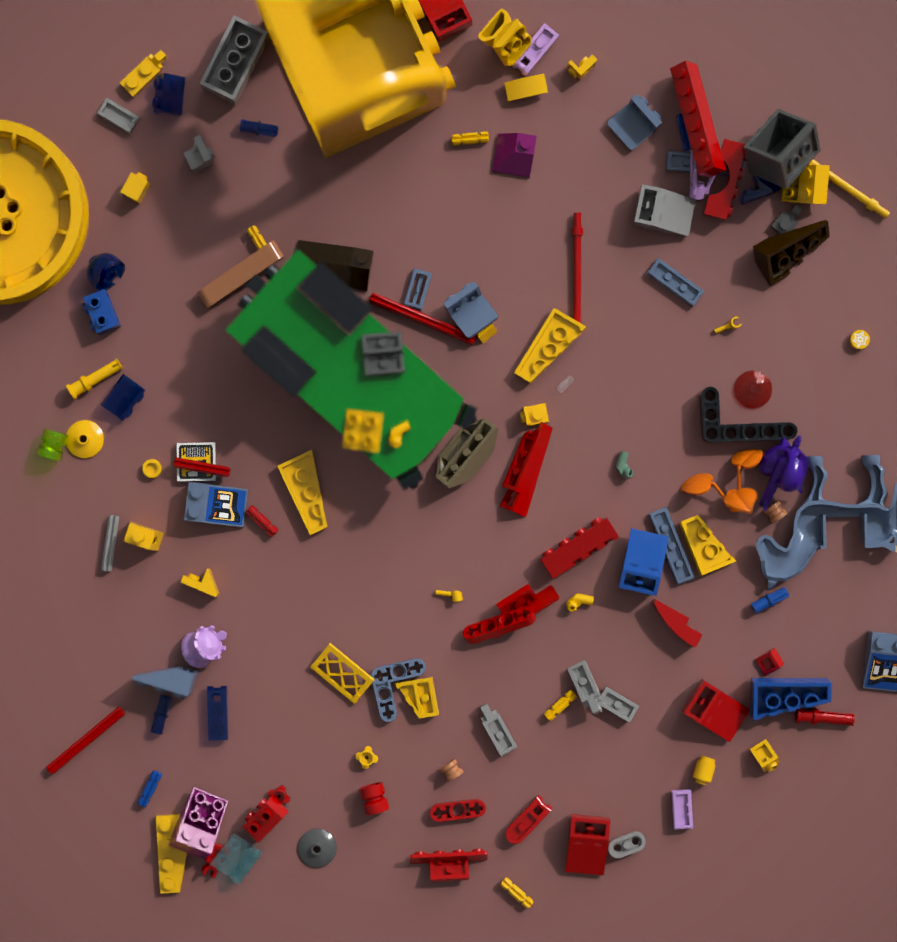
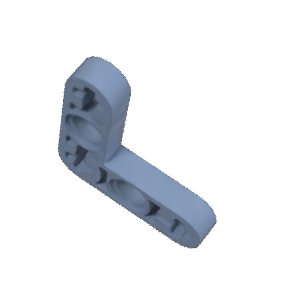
[371,658,426,722]

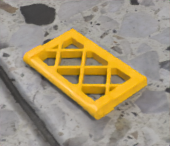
[310,643,375,704]

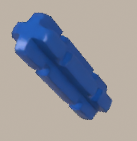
[137,770,162,807]

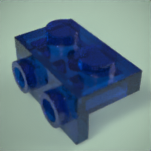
[152,73,185,116]
[100,374,145,421]

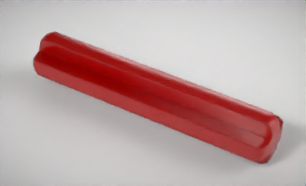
[174,458,231,477]

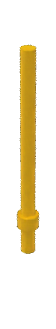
[809,159,890,219]

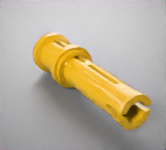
[66,358,123,400]

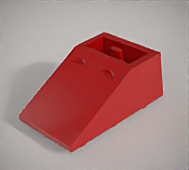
[418,0,472,42]
[681,679,750,742]
[565,814,610,875]

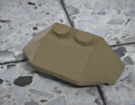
[436,418,498,488]

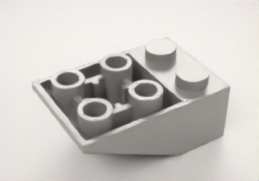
[632,184,696,237]

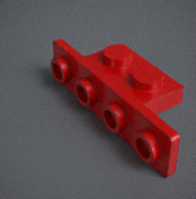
[488,584,560,639]
[410,849,488,882]

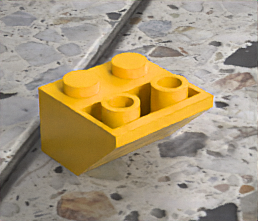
[781,164,830,204]

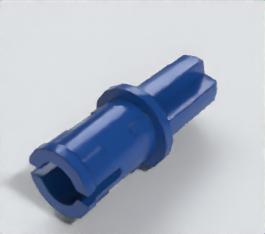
[751,587,789,614]

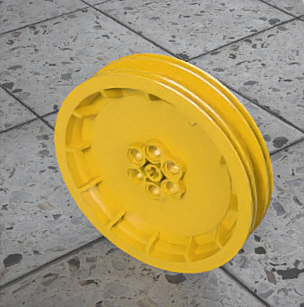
[0,119,89,305]

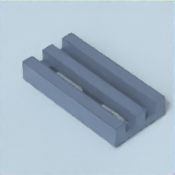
[403,268,432,311]

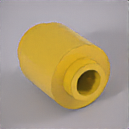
[693,756,716,785]

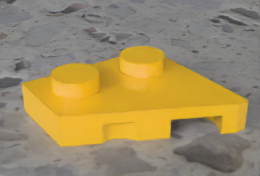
[395,677,439,719]

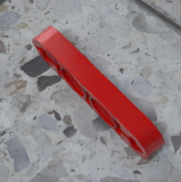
[463,607,536,644]

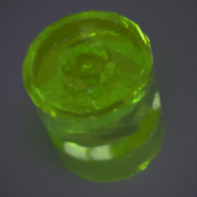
[36,428,68,461]

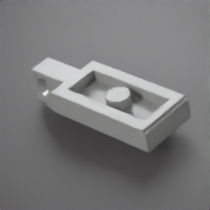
[567,660,603,715]
[480,703,517,756]

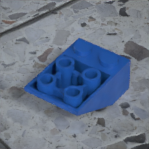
[618,528,669,596]

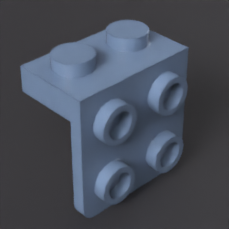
[608,94,662,150]
[443,281,498,338]

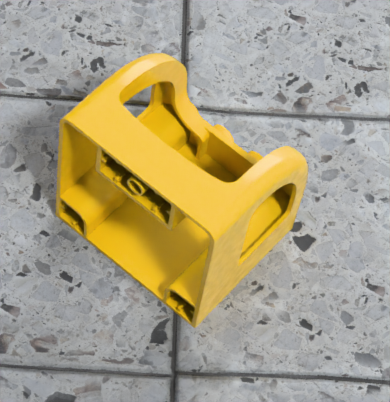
[256,0,456,158]

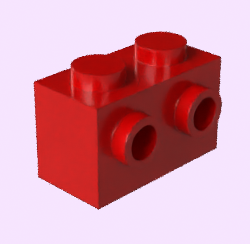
[242,796,288,843]

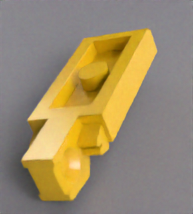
[120,50,168,98]

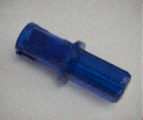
[240,119,279,137]
[150,695,171,734]

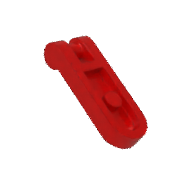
[505,795,552,844]

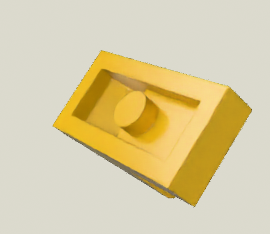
[181,568,219,597]

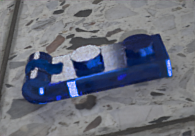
[207,686,229,741]

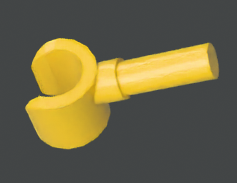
[714,316,742,334]
[436,590,463,602]

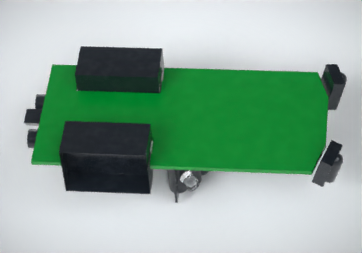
[226,250,477,491]

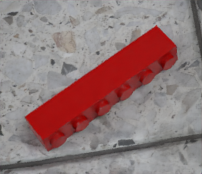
[670,60,726,178]

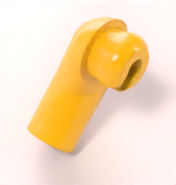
[388,421,411,448]
[566,593,594,612]

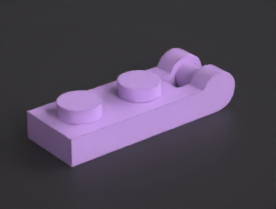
[512,23,559,77]

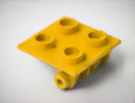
[342,409,383,453]

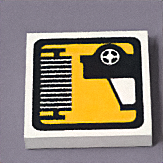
[177,442,216,481]

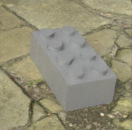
[199,15,270,105]

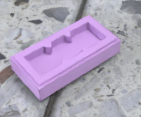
[671,789,693,830]

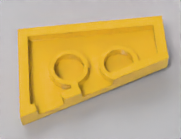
[679,515,736,576]

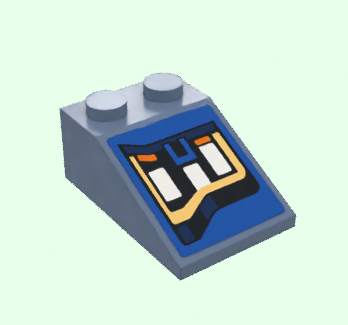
[184,482,249,527]
[862,631,897,692]

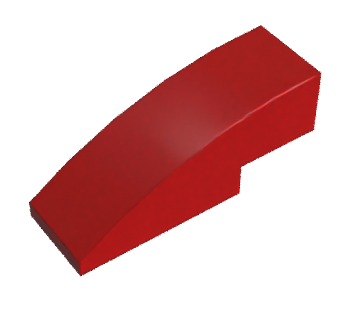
[652,599,703,648]

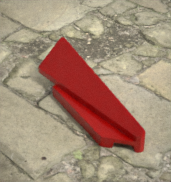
[500,422,552,517]

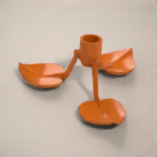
[680,449,763,513]

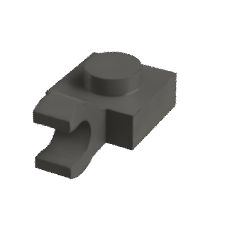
[771,204,803,234]

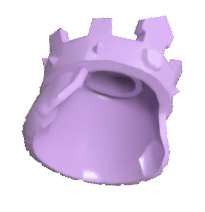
[181,625,227,668]

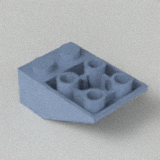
[132,666,199,698]

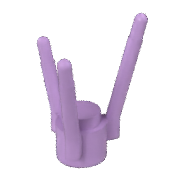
[689,150,716,200]

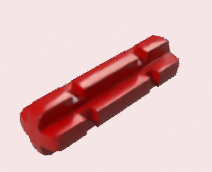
[245,505,278,537]

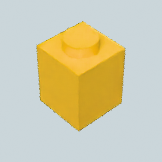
[120,172,151,204]

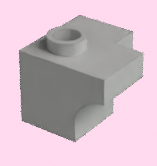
[184,135,215,173]

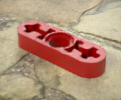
[430,799,486,822]

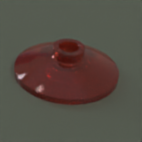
[734,370,772,409]

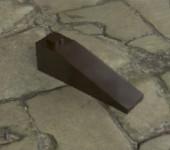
[753,220,830,286]
[297,240,374,291]

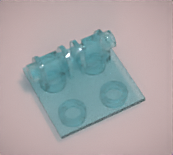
[210,833,263,884]

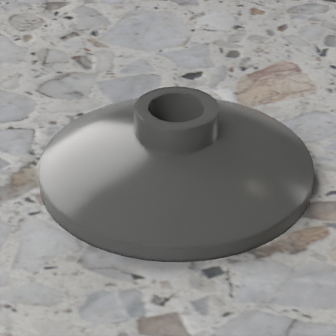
[298,828,337,867]

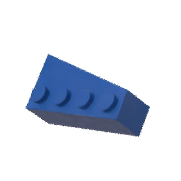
[750,678,832,721]

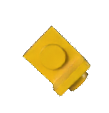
[567,54,598,80]
[520,403,549,427]
[750,739,780,772]

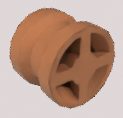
[763,500,787,524]
[439,759,464,782]

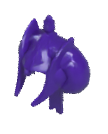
[759,435,808,511]

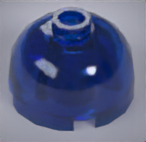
[86,253,125,291]

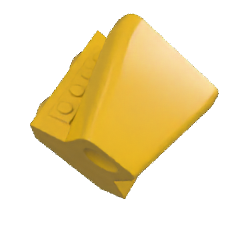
[478,9,532,66]

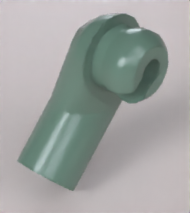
[616,451,634,479]

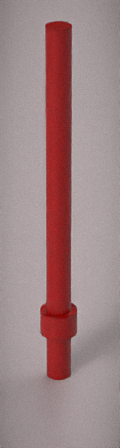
[572,212,583,323]

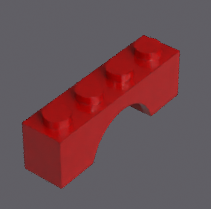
[703,139,746,220]

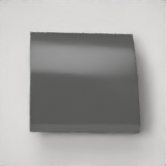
[362,332,405,377]

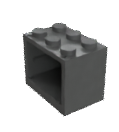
[744,109,821,189]

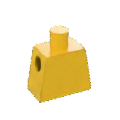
[124,522,164,551]

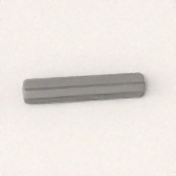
[101,515,119,572]

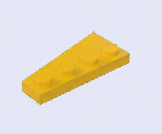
[514,308,587,383]
[277,450,328,535]

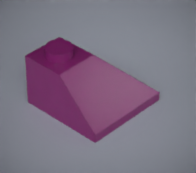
[492,133,537,178]

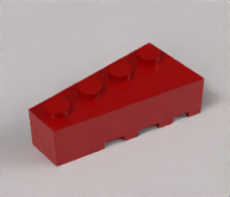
[540,517,619,579]

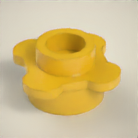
[355,746,378,769]

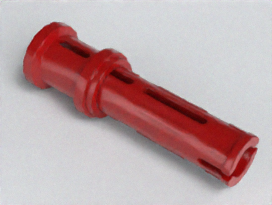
[794,708,855,726]

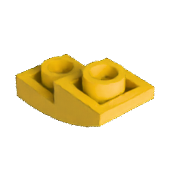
[504,74,548,101]

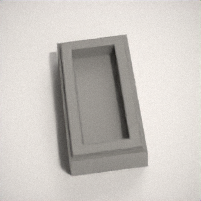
[97,97,140,134]

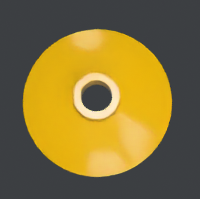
[65,420,104,458]

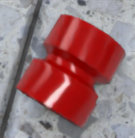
[359,782,390,816]

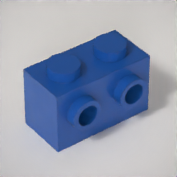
[82,289,121,335]

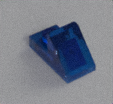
[739,176,781,205]

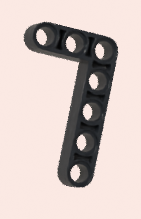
[699,387,798,443]

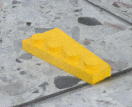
[156,814,188,894]

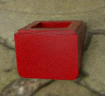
[755,648,784,676]

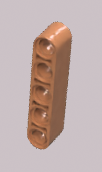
[197,240,284,309]

